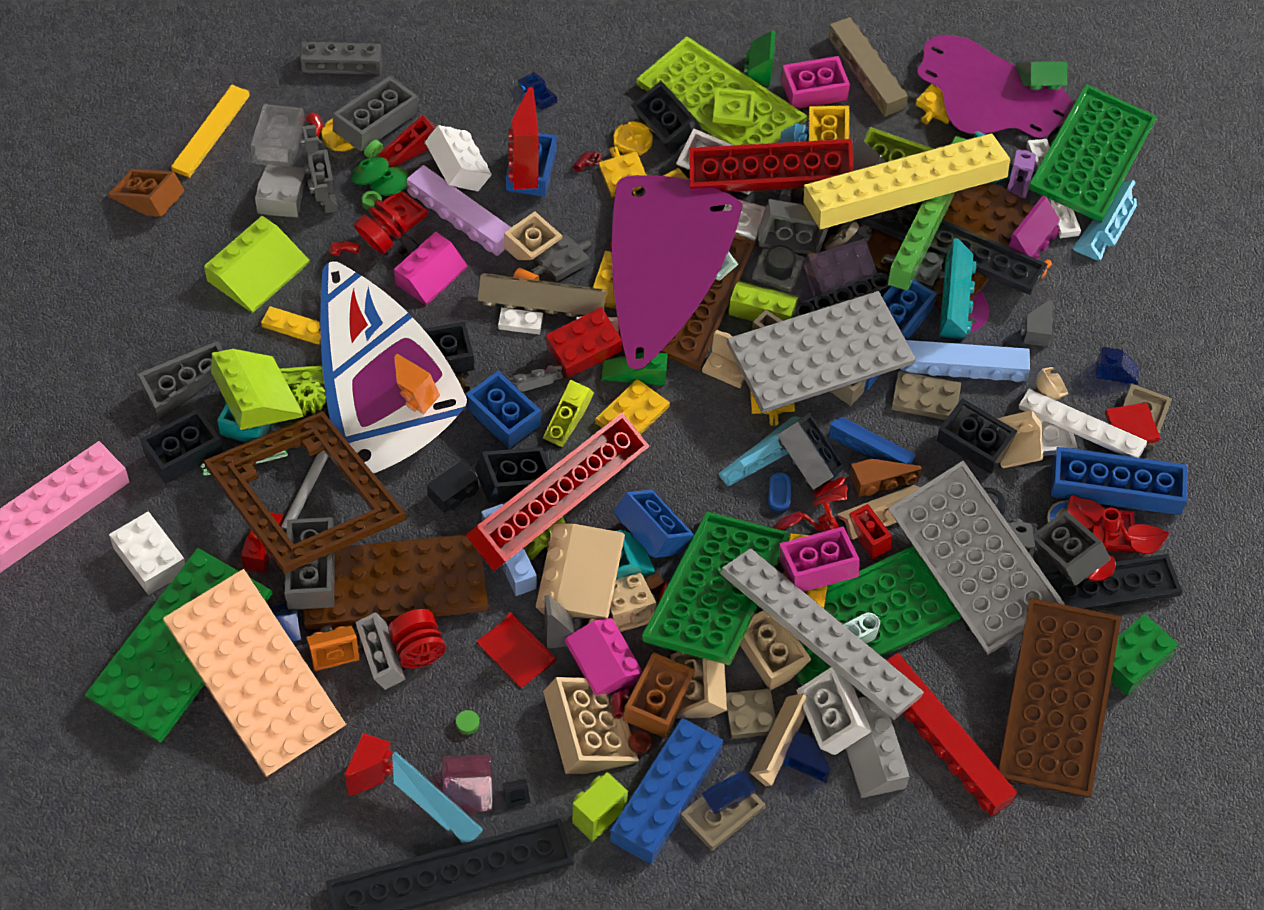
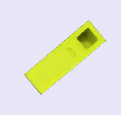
[543,380,594,447]

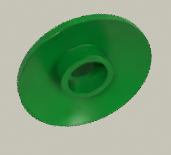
[351,157,389,185]
[370,167,409,196]

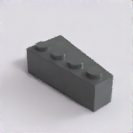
[138,341,223,420]

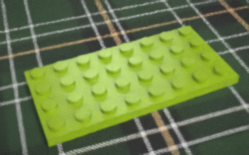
[636,36,807,145]

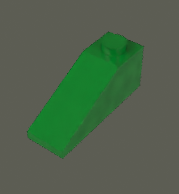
[602,352,668,386]

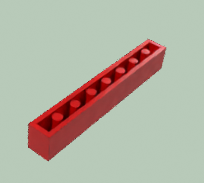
[886,653,1017,817]

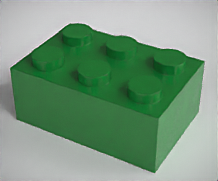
[1111,614,1179,696]

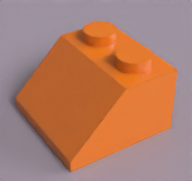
[394,354,440,414]
[306,626,359,671]

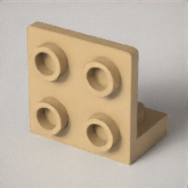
[702,330,745,388]
[997,410,1043,468]
[610,573,657,632]

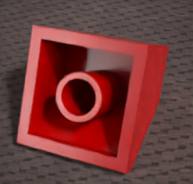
[345,733,393,796]

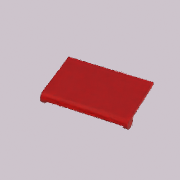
[476,613,557,688]

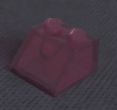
[443,755,492,812]

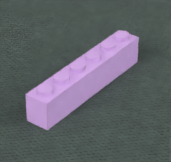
[407,165,511,256]

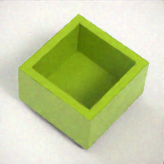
[572,772,628,842]

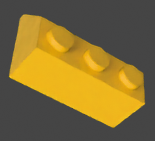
[809,106,849,141]

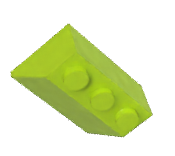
[728,281,799,321]

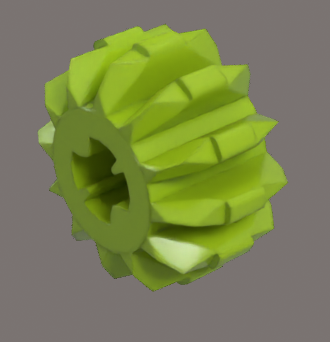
[291,379,326,416]

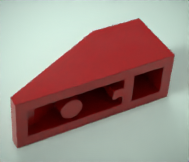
[378,115,436,167]
[241,512,284,573]

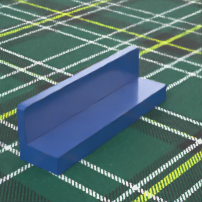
[828,417,916,465]

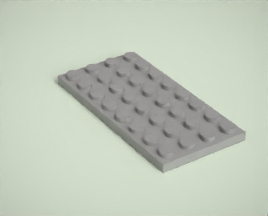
[726,291,916,413]
[888,461,1065,655]

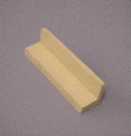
[837,485,921,539]
[750,693,807,786]

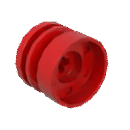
[353,199,409,255]
[388,609,446,669]

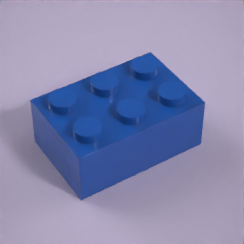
[506,133,557,197]
[466,371,541,449]
[613,490,694,558]

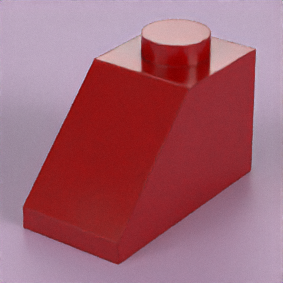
[849,504,892,559]

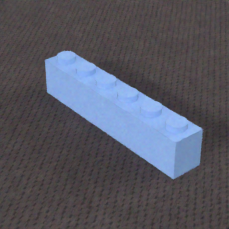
[900,340,1030,382]

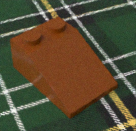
[107,169,185,217]
[623,652,696,739]

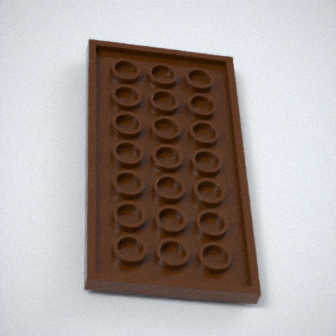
[659,234,756,371]
[304,534,489,630]
[998,598,1121,798]

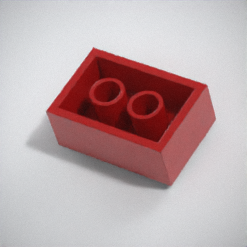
[546,307,622,379]

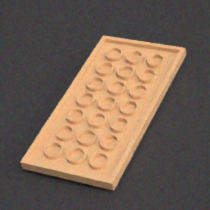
[163,569,346,777]

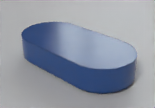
[768,473,791,514]

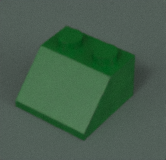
[744,30,775,86]
[1016,62,1068,90]

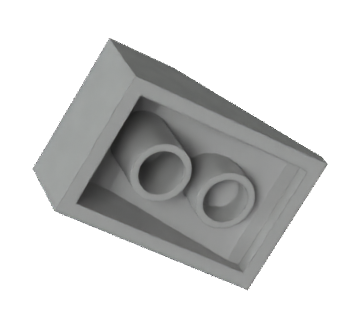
[255,165,307,218]

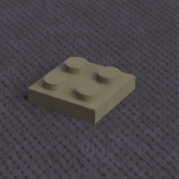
[726,689,776,739]

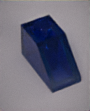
[1096,347,1139,385]
[783,731,831,783]

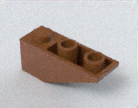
[849,459,922,497]

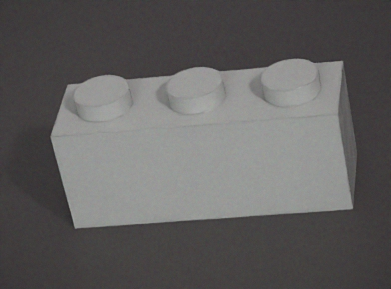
[356,612,406,690]

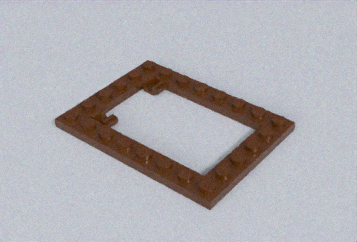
[204,411,407,574]

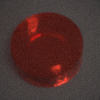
[628,730,652,754]

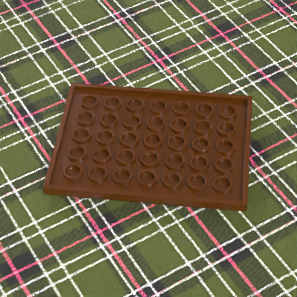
[855,182,1035,308]

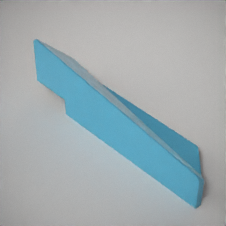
[1073,180,1137,261]
[719,416,801,487]
[392,752,483,844]

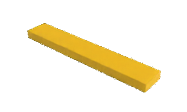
[171,85,250,178]

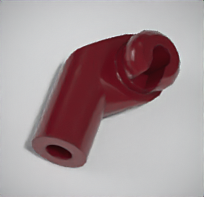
[573,152,602,172]
[610,689,632,719]

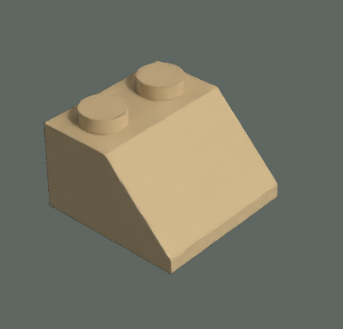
[504,212,562,260]

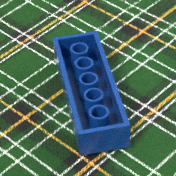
[864,280,938,390]
[1050,447,1187,515]
[610,718,723,864]

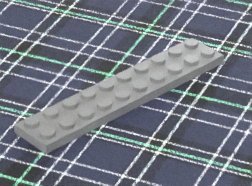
[720,548,924,719]

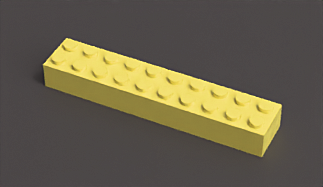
[804,133,1010,229]

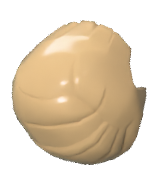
[1035,367,1068,401]

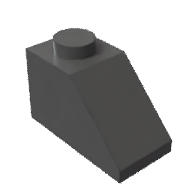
[1020,300,1053,346]

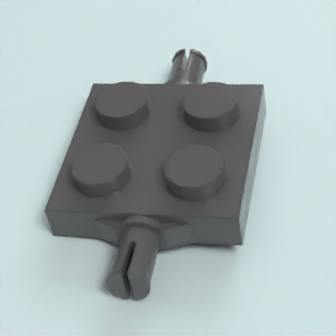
[530,234,592,282]
[884,251,945,290]

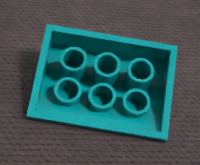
[939,238,976,340]

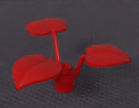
[773,476,848,532]
[1068,495,1169,581]

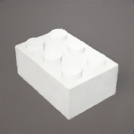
[425,125,492,191]
[109,511,185,595]
[796,667,872,755]

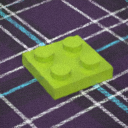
[713,88,755,126]

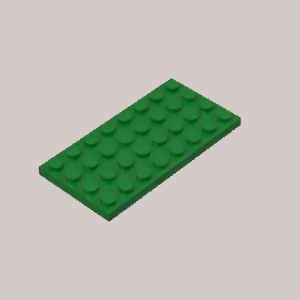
[1028,84,1158,223]
[642,511,791,666]
[795,546,961,687]
[85,548,273,743]

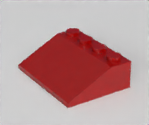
[508,87,539,190]

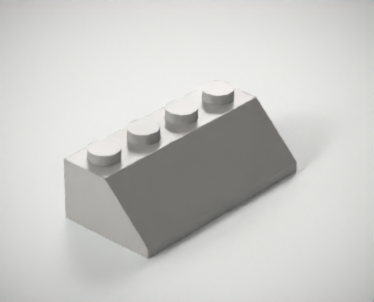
[845,697,910,798]

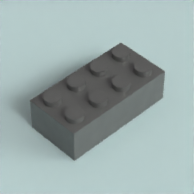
[333,76,418,152]
[285,517,335,610]

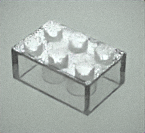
[251,104,305,167]

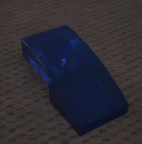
[518,72,558,110]
[701,770,758,815]

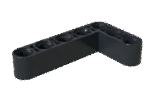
[795,273,890,317]

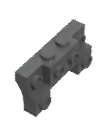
[300,125,338,213]

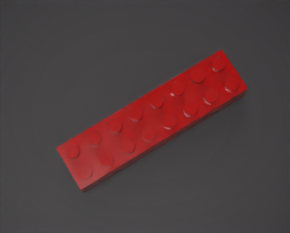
[689,139,854,192]

